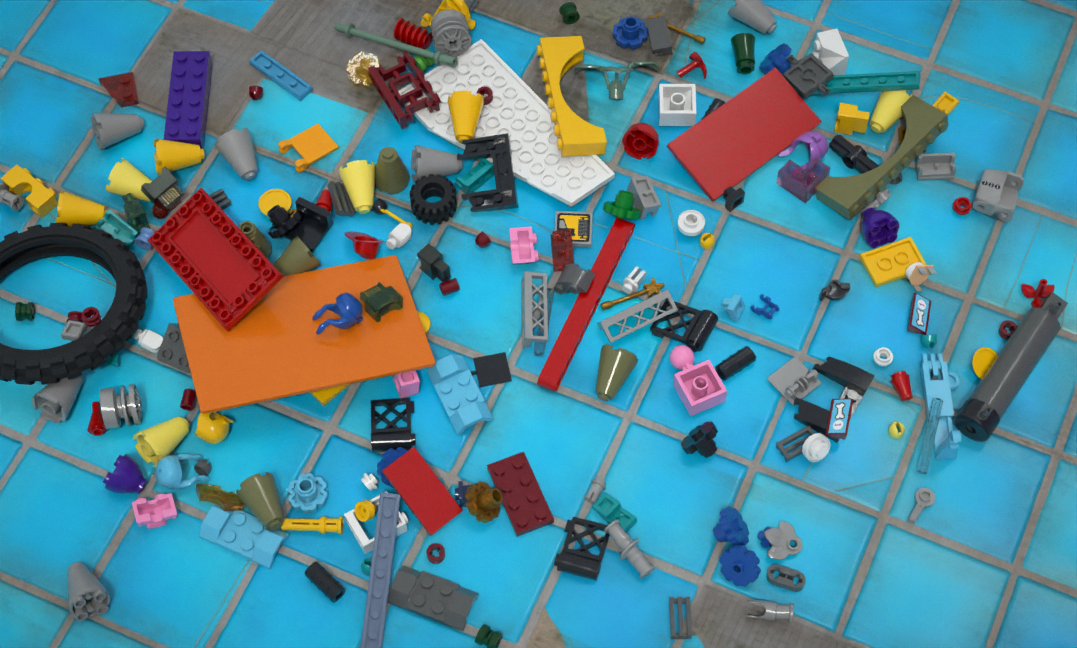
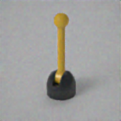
[371,198,412,228]

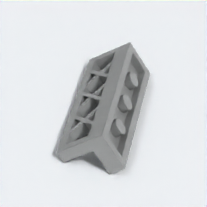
[521,271,548,348]
[597,289,678,343]

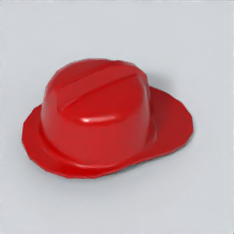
[344,232,384,259]

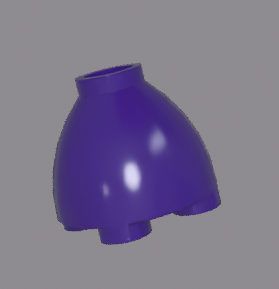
[861,208,899,248]
[103,454,147,494]

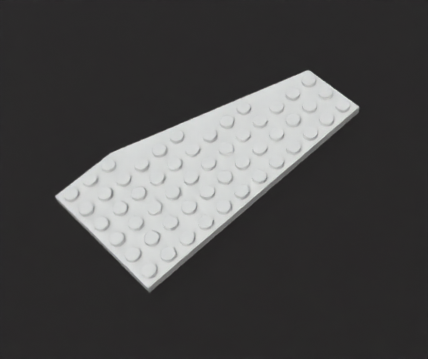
[398,39,615,207]

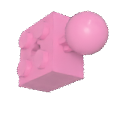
[670,345,727,416]

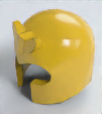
[195,412,233,444]

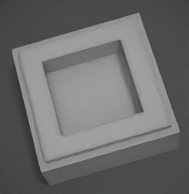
[61,320,88,341]

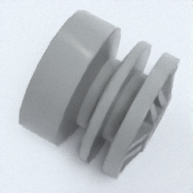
[430,9,471,57]
[100,384,142,430]

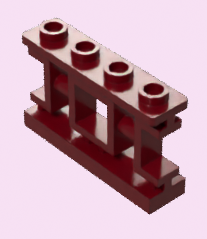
[368,51,441,129]

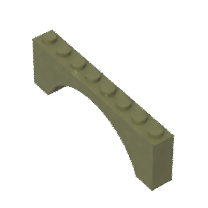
[815,95,948,220]

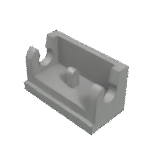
[915,153,956,181]
[627,176,661,220]

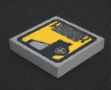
[554,211,593,247]

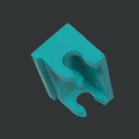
[454,158,494,194]
[96,209,138,247]

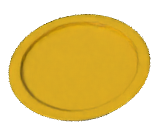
[258,189,292,216]
[972,347,998,379]

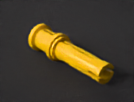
[281,516,344,535]

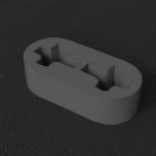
[766,564,806,592]

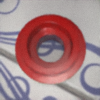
[953,197,972,215]

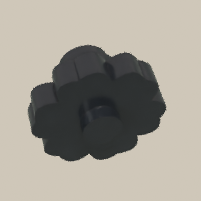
[267,205,302,239]
[681,421,718,458]

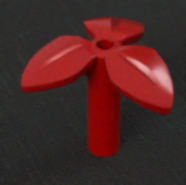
[677,52,707,79]
[1021,279,1055,308]

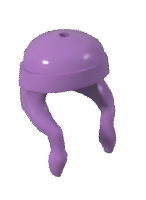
[778,131,829,175]

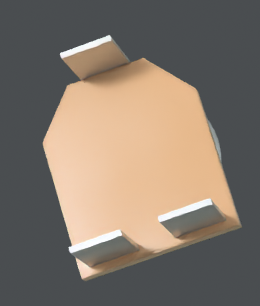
[905,262,937,292]

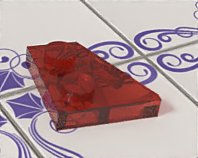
[99,72,139,108]

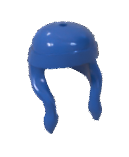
[312,292,363,335]

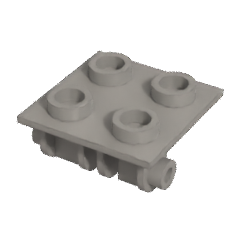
[767,357,822,406]

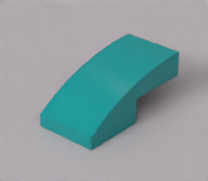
[592,493,637,533]

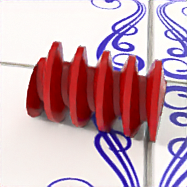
[394,18,433,50]

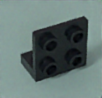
[282,197,333,251]

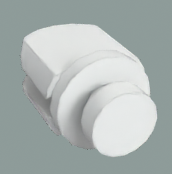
[386,223,412,250]
[622,266,647,294]
[134,329,163,353]

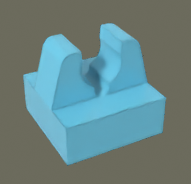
[721,294,745,322]

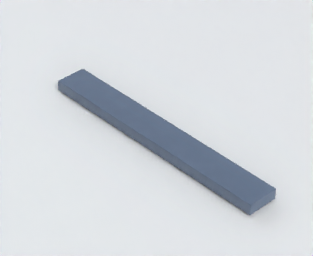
[361,492,400,648]

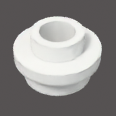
[873,347,893,366]
[361,472,379,491]

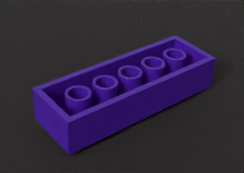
[164,51,213,149]

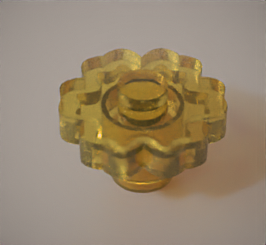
[346,52,379,88]

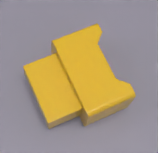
[834,102,870,136]

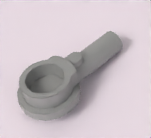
[860,189,891,214]
[908,488,936,524]

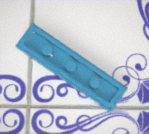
[249,50,313,101]

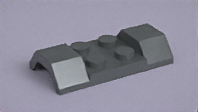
[387,565,479,631]

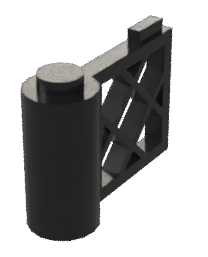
[650,299,718,352]
[371,398,416,452]
[554,517,610,581]

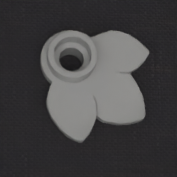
[764,521,803,560]

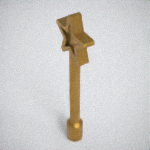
[648,12,706,44]
[600,278,665,311]

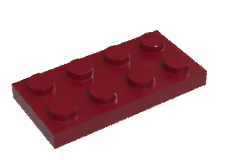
[487,452,554,537]

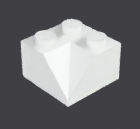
[812,29,849,75]
[658,84,696,126]

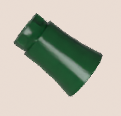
[731,33,755,74]

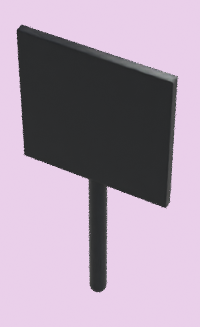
[471,352,512,387]

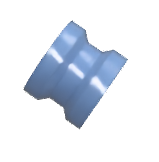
[135,227,155,250]

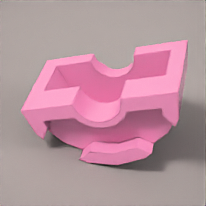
[509,226,539,265]
[132,493,177,529]

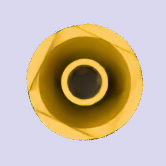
[448,91,484,144]
[154,139,204,175]
[56,191,107,226]

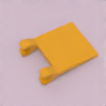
[278,123,339,173]

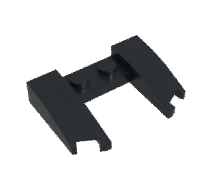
[457,133,519,212]
[794,357,875,443]

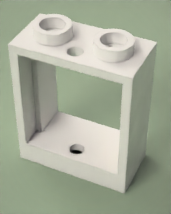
[344,491,409,554]

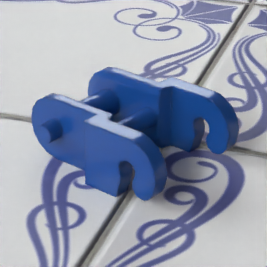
[750,294,780,320]

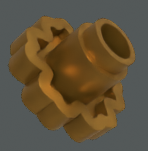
[465,481,503,523]

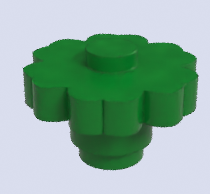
[603,190,641,219]

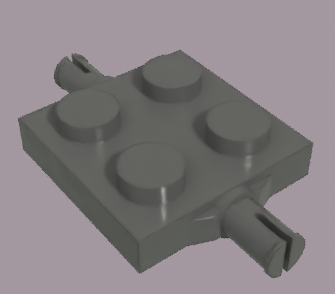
[783,53,834,98]

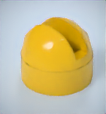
[700,232,715,249]

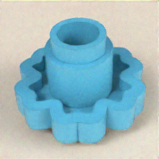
[287,473,328,514]

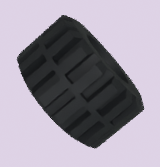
[410,174,457,225]

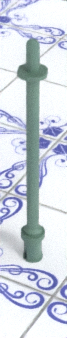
[334,23,458,68]

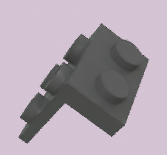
[157,323,190,373]

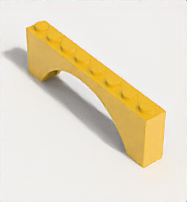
[536,36,607,157]

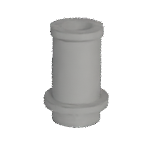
[584,477,606,504]

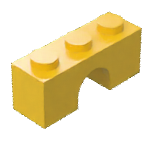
[0,165,58,218]

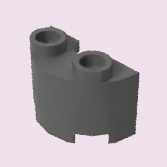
[554,264,595,294]

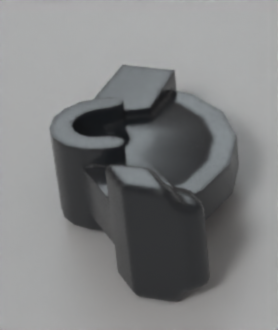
[819,280,850,301]

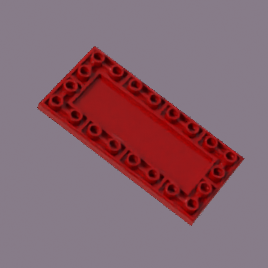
[666,67,822,202]
[148,188,284,332]

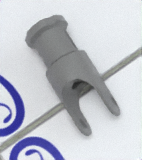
[746,600,794,622]

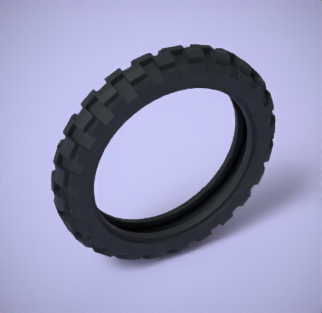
[0,223,147,385]

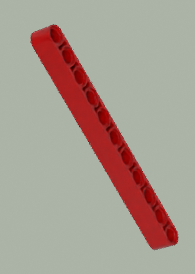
[537,217,635,392]

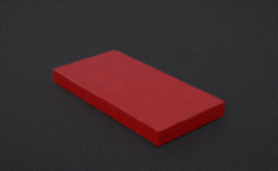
[381,447,462,536]

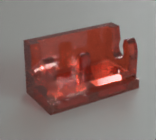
[551,229,574,272]

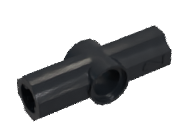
[829,135,879,173]

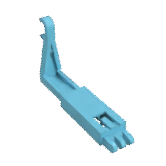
[920,353,961,460]

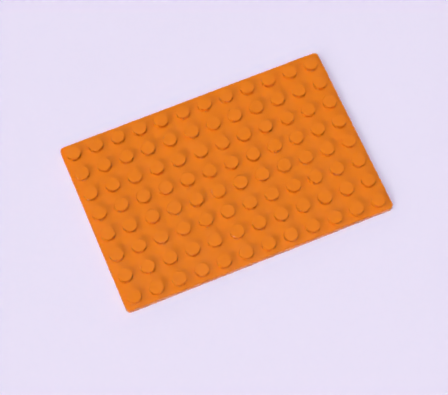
[173,255,435,414]

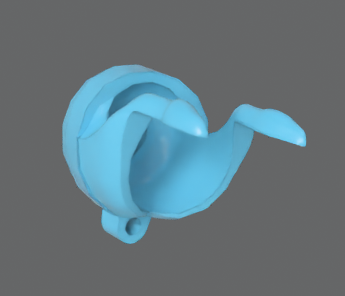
[155,454,210,489]

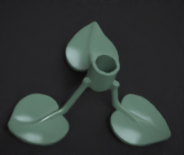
[574,61,658,99]

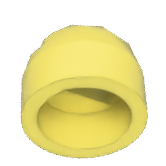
[888,421,905,439]

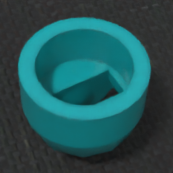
[921,335,937,348]
[361,558,372,576]

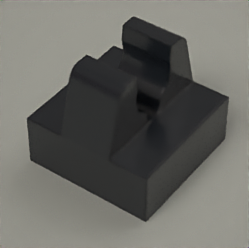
[723,186,745,212]

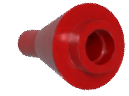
[87,402,107,436]

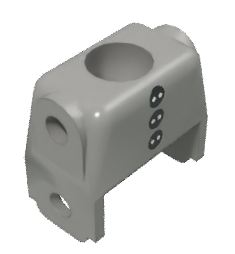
[973,169,1024,223]

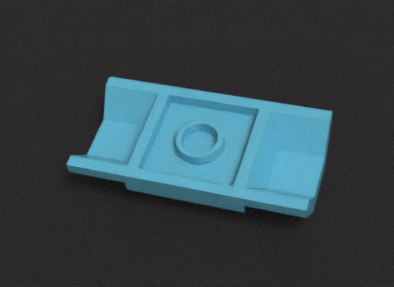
[427,354,493,436]
[199,502,290,569]

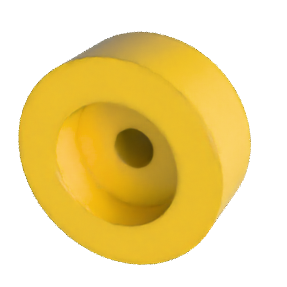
[354,500,376,522]

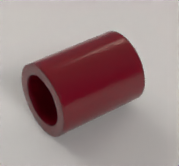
[439,278,460,296]
[180,389,197,411]

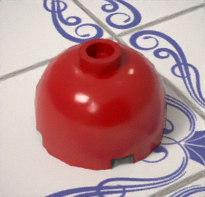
[622,122,659,160]

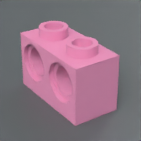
[391,370,420,398]

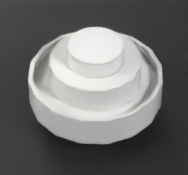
[677,210,705,236]
[802,433,831,462]

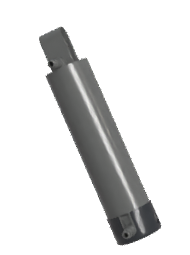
[954,292,1068,442]

